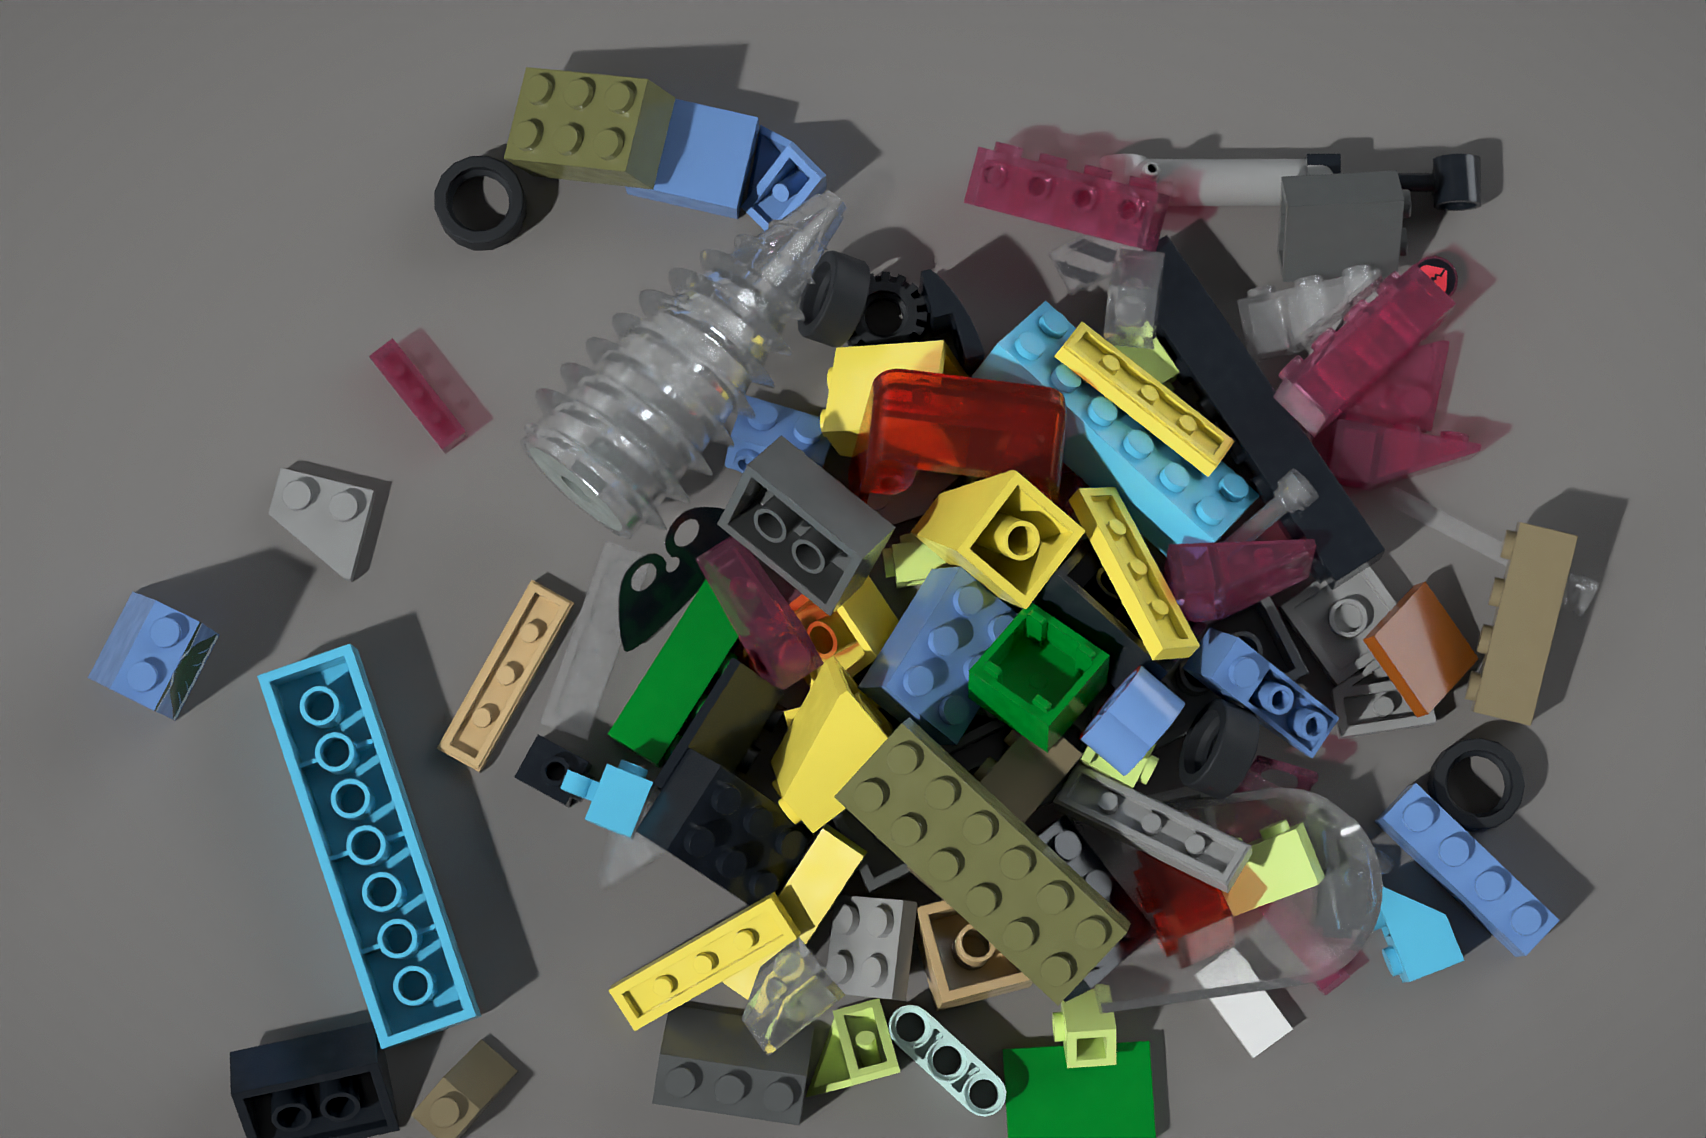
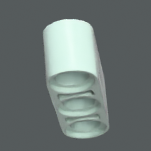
[888,1005,1006,1117]

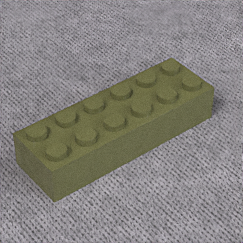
[834,717,1131,1006]

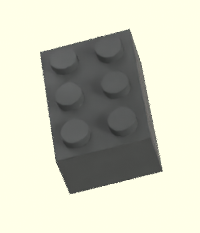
[717,435,896,616]

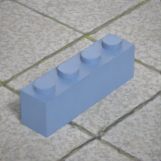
[1374,783,1560,957]

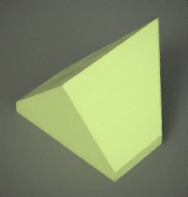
[805,998,900,1098]

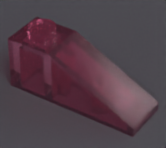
[696,536,824,690]
[1163,539,1316,622]

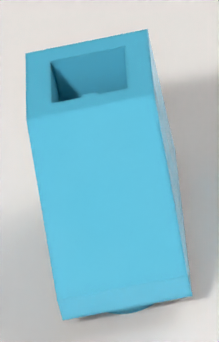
[1366,886,1465,983]

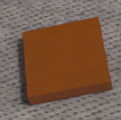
[1363,581,1479,718]

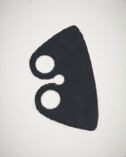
[618,507,740,652]

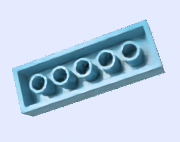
[971,301,1260,574]

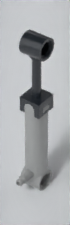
[1099,153,1481,211]

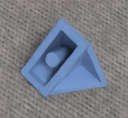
[741,125,827,240]

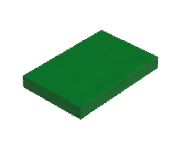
[1002,1041,1156,1138]

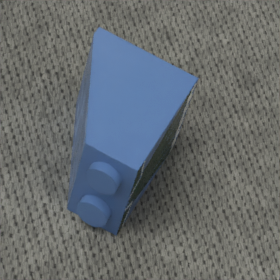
[88,591,220,721]

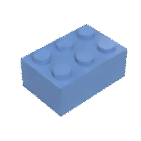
[858,566,1018,745]

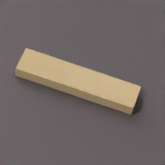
[437,580,575,773]

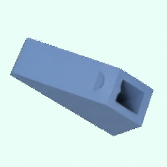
[1183,628,1339,758]

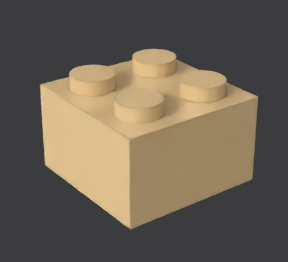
[914,900,1033,1012]

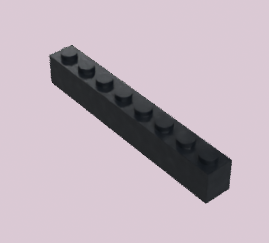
[1115,235,1385,590]

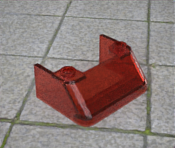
[848,369,1067,505]

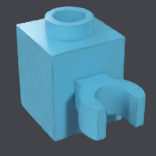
[561,760,655,840]

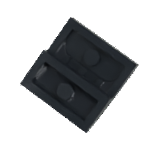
[919,269,985,375]

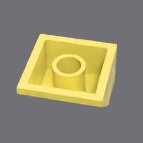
[767,575,899,689]

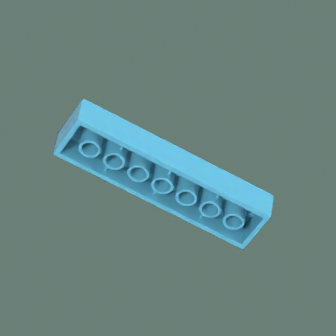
[257,643,482,1049]

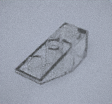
[1237,265,1385,362]

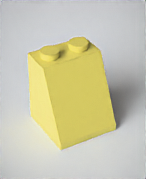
[820,340,976,473]
[911,470,1085,609]
[771,655,894,833]

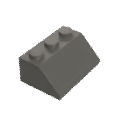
[652,1006,814,1125]

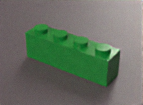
[608,569,765,768]

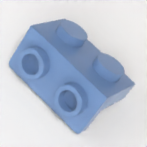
[725,395,831,473]

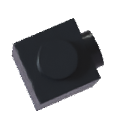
[514,734,595,808]

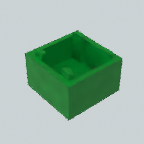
[968,603,1110,753]

